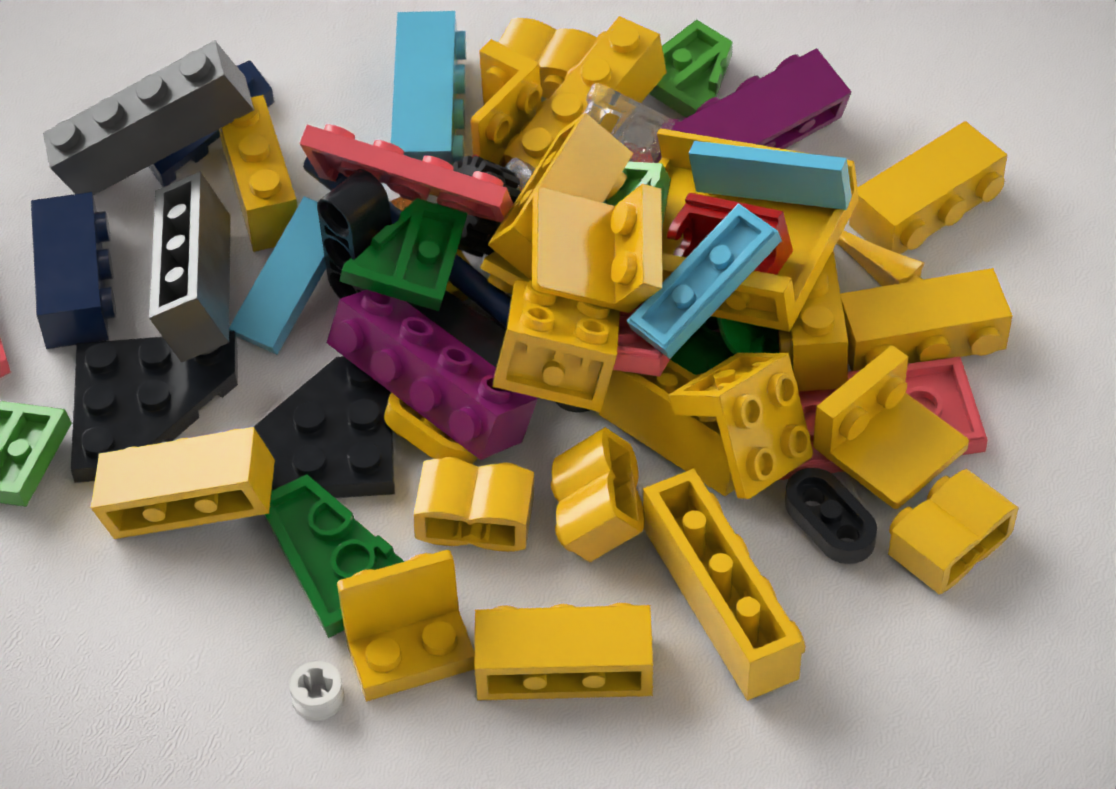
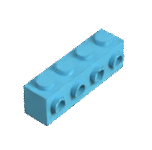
[391,11,467,165]

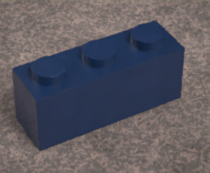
[31,192,116,349]

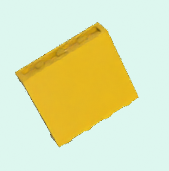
[643,128,859,332]

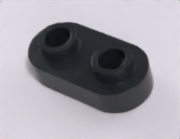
[785,468,877,564]

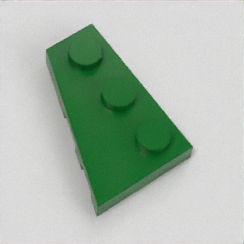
[263,475,405,638]

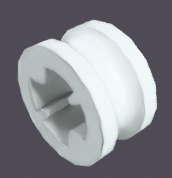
[289,661,344,721]

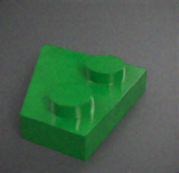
[339,198,468,311]

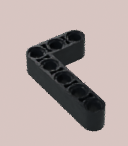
[317,169,506,367]

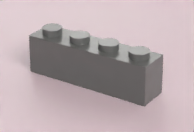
[43,40,254,196]
[149,171,230,363]

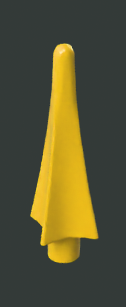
[836,230,924,286]

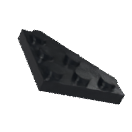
[71,331,238,483]
[254,356,395,498]

